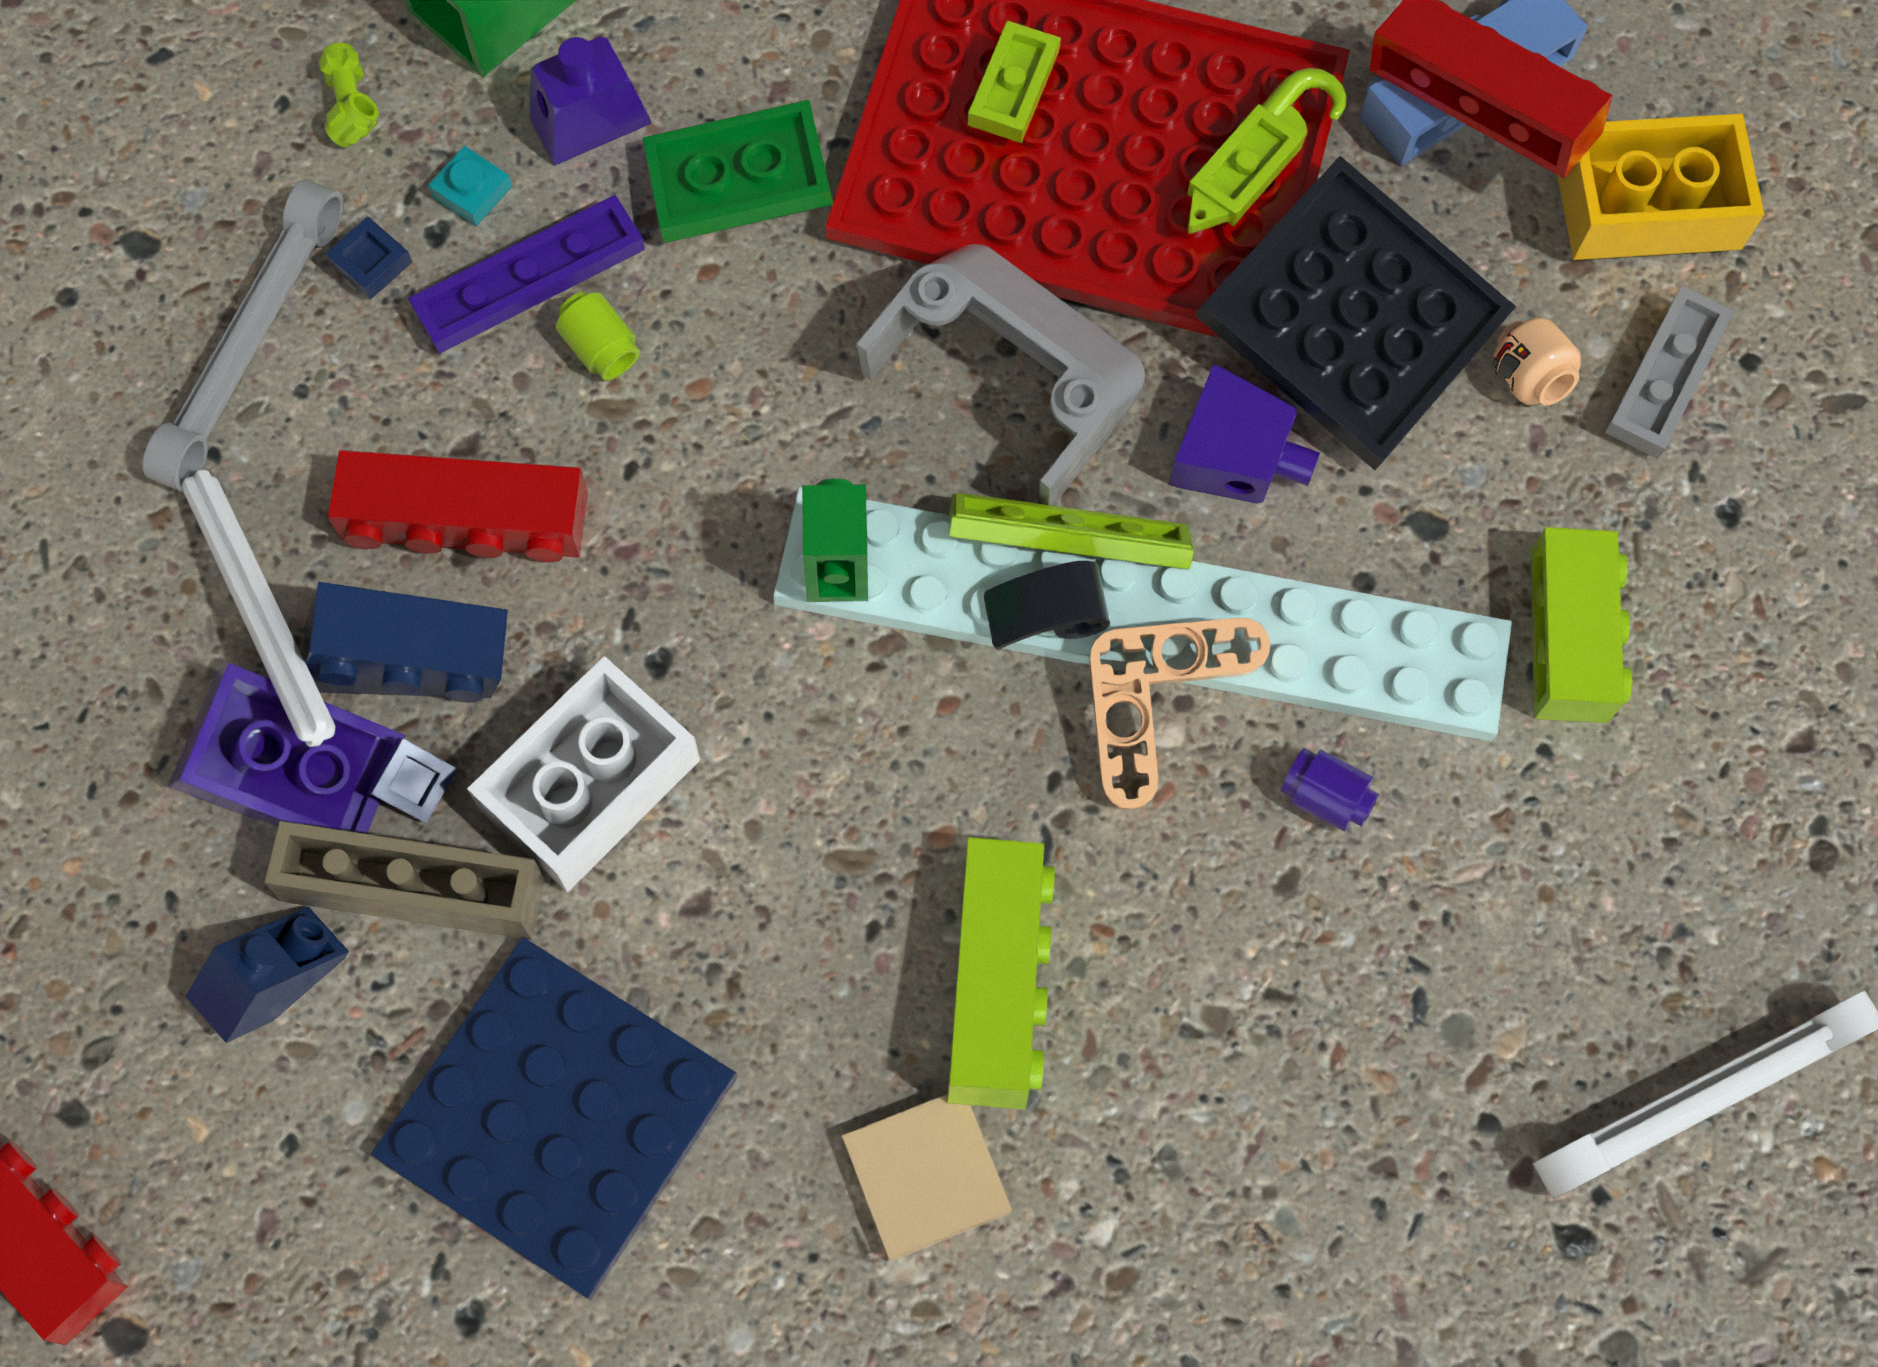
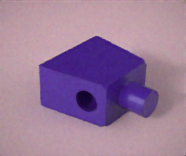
[529,37,651,166]
[1168,364,1320,504]

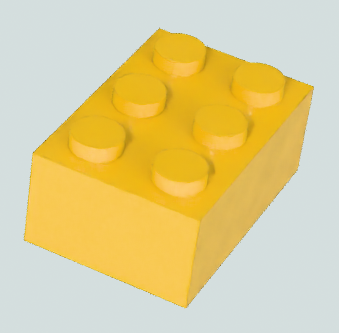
[1557,113,1765,260]

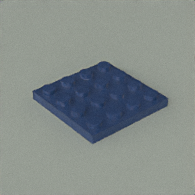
[370,937,738,1301]

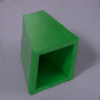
[405,0,576,78]

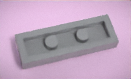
[1604,285,1734,459]

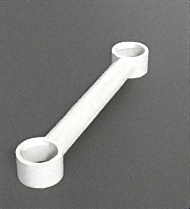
[1533,991,1878,1199]

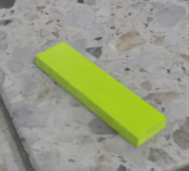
[949,492,1194,569]

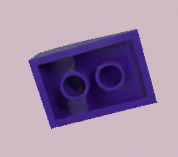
[168,663,406,834]

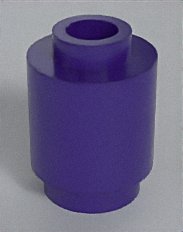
[1281,748,1379,832]

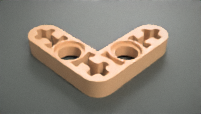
[1089,617,1270,810]

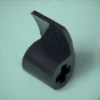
[984,561,1110,650]

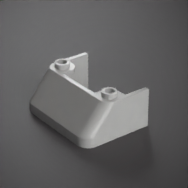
[857,244,1145,506]

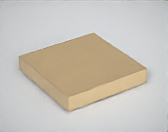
[842,1094,1012,1262]

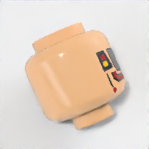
[1492,318,1581,405]

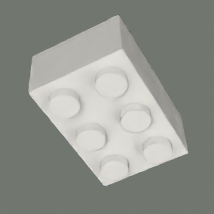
[467,656,700,893]

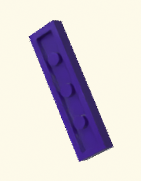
[408,194,645,354]

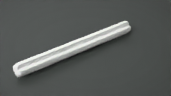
[182,469,335,747]

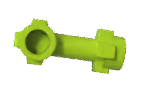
[319,42,379,147]

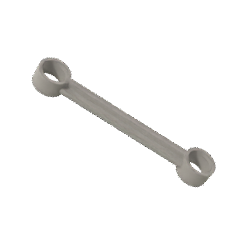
[143,179,343,491]

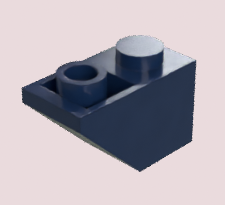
[185,907,349,1043]

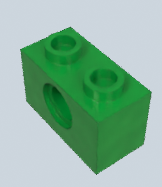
[802,478,868,602]

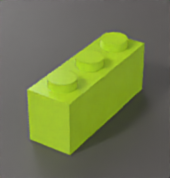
[1530,527,1632,723]

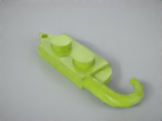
[1187,68,1347,234]

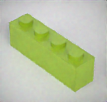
[948,837,1055,1110]

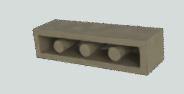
[264,821,545,940]

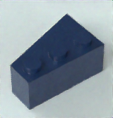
[302,582,508,703]

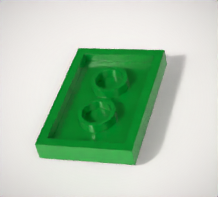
[642,99,833,243]

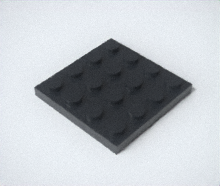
[1195,156,1516,471]

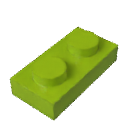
[968,21,1061,143]

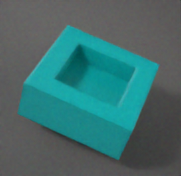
[428,145,512,227]

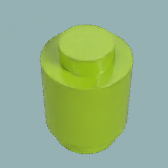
[556,292,640,381]

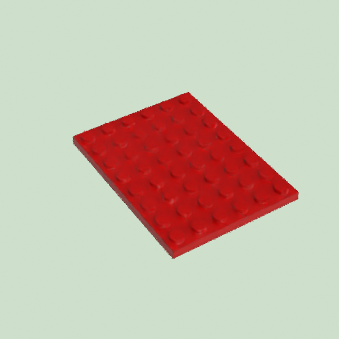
[825,0,1350,338]

